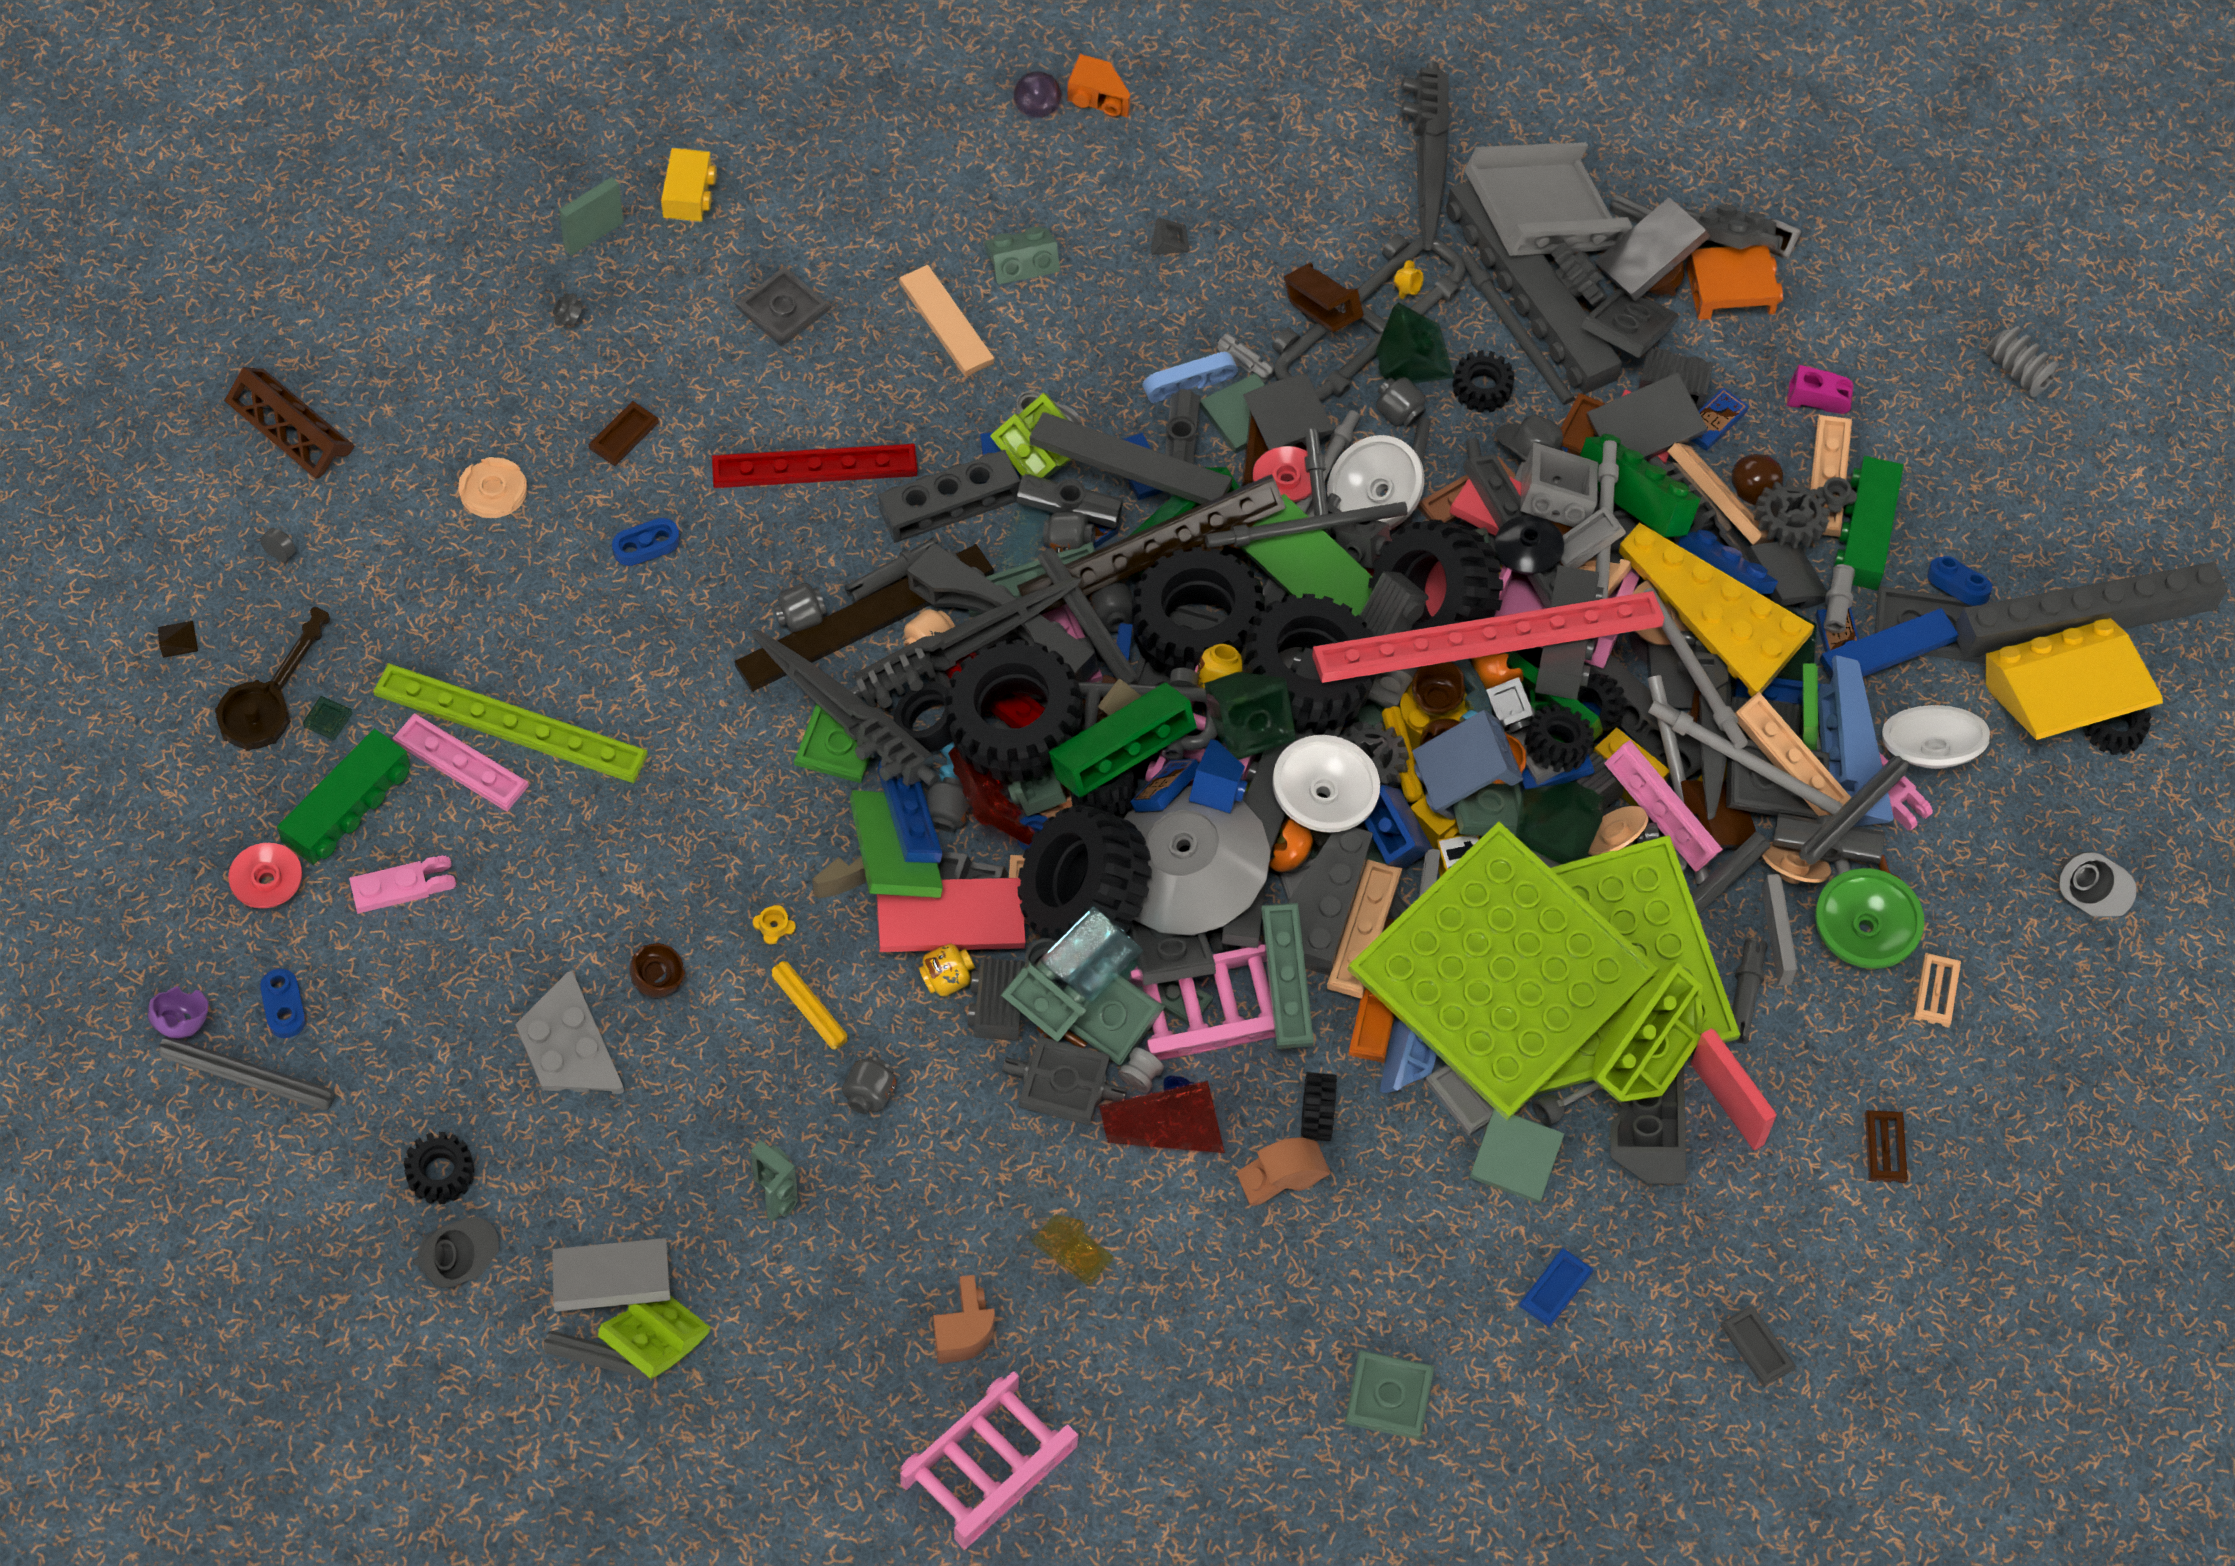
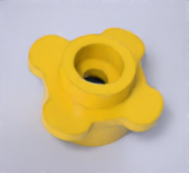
[1394,260,1424,300]
[752,905,796,945]

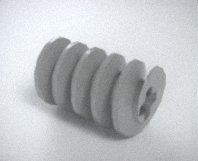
[1985,326,2059,397]

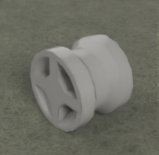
[1118,1047,1164,1093]

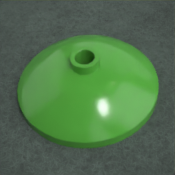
[1815,868,1924,969]

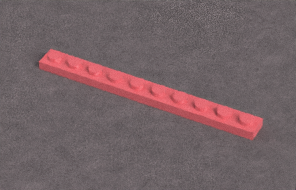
[1312,591,1665,683]

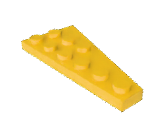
[1619,523,1814,697]

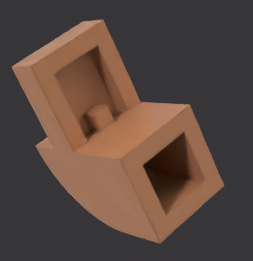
[1236,1137,1330,1206]
[933,1275,995,1364]

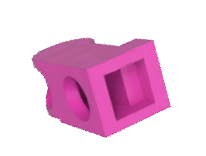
[1786,365,1854,414]

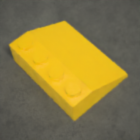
[1986,618,2163,740]

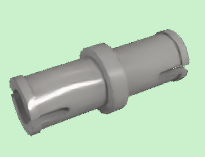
[1824,564,1855,633]

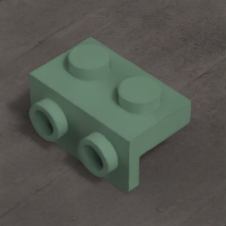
[984,227,1060,285]
[1007,767,1067,817]
[1001,960,1087,1042]
[751,1140,798,1222]

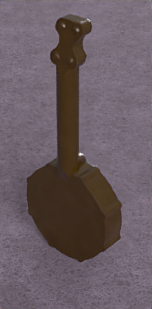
[215,607,330,751]

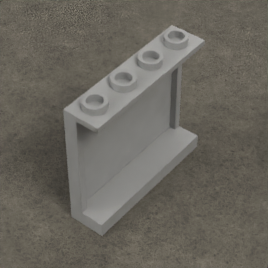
[1464,142,1633,256]

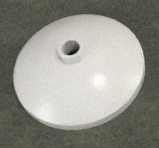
[1327,435,1424,530]
[1882,705,1990,769]
[1272,735,1380,832]

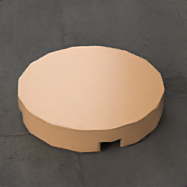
[458,457,527,518]

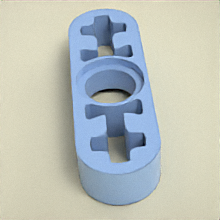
[1142,352,1238,403]

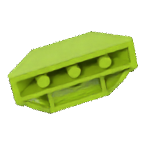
[1592,962,1703,1102]

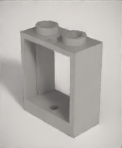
[1520,442,1598,527]

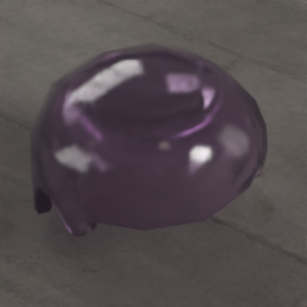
[1014,71,1062,118]

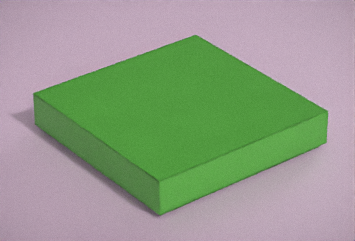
[1802,663,1818,751]
[794,703,872,784]

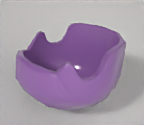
[148,986,209,1039]

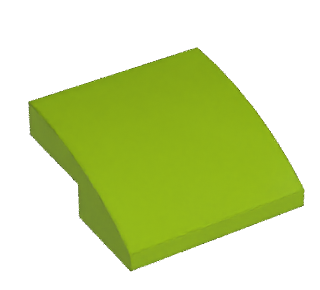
[990,393,1072,479]
[598,1295,711,1379]

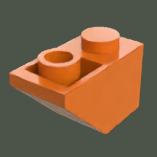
[1067,54,1131,118]

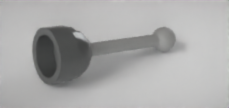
[1533,1082,1601,1127]

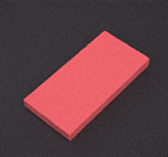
[876,878,1026,952]

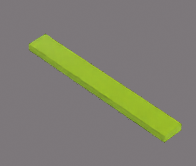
[373,663,648,783]

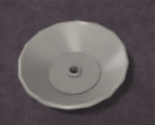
[1124,785,1271,936]

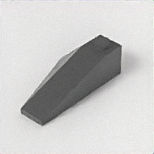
[1610,1065,1686,1184]

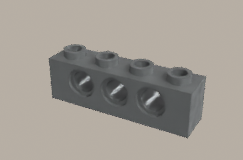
[878,450,1020,543]

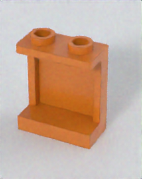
[1686,245,1783,320]

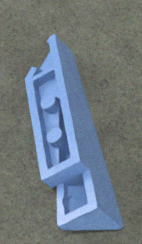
[1818,655,1894,827]
[1380,1016,1437,1093]

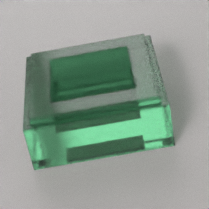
[303,696,353,741]

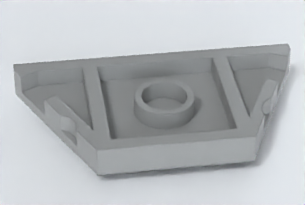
[515,971,624,1094]

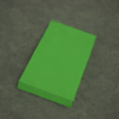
[1239,494,1373,617]
[850,790,943,898]

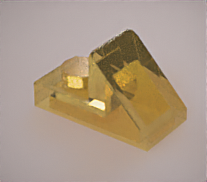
[1031,1214,1113,1287]

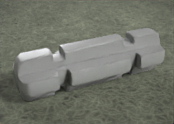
[1217,333,1275,383]

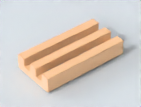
[1913,953,1961,1028]

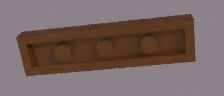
[224,367,355,478]

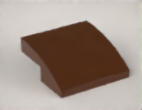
[1681,780,1756,849]

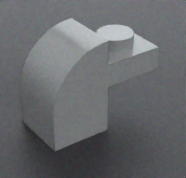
[1368,667,1418,708]

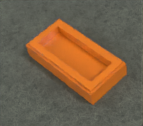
[1349,988,1395,1063]

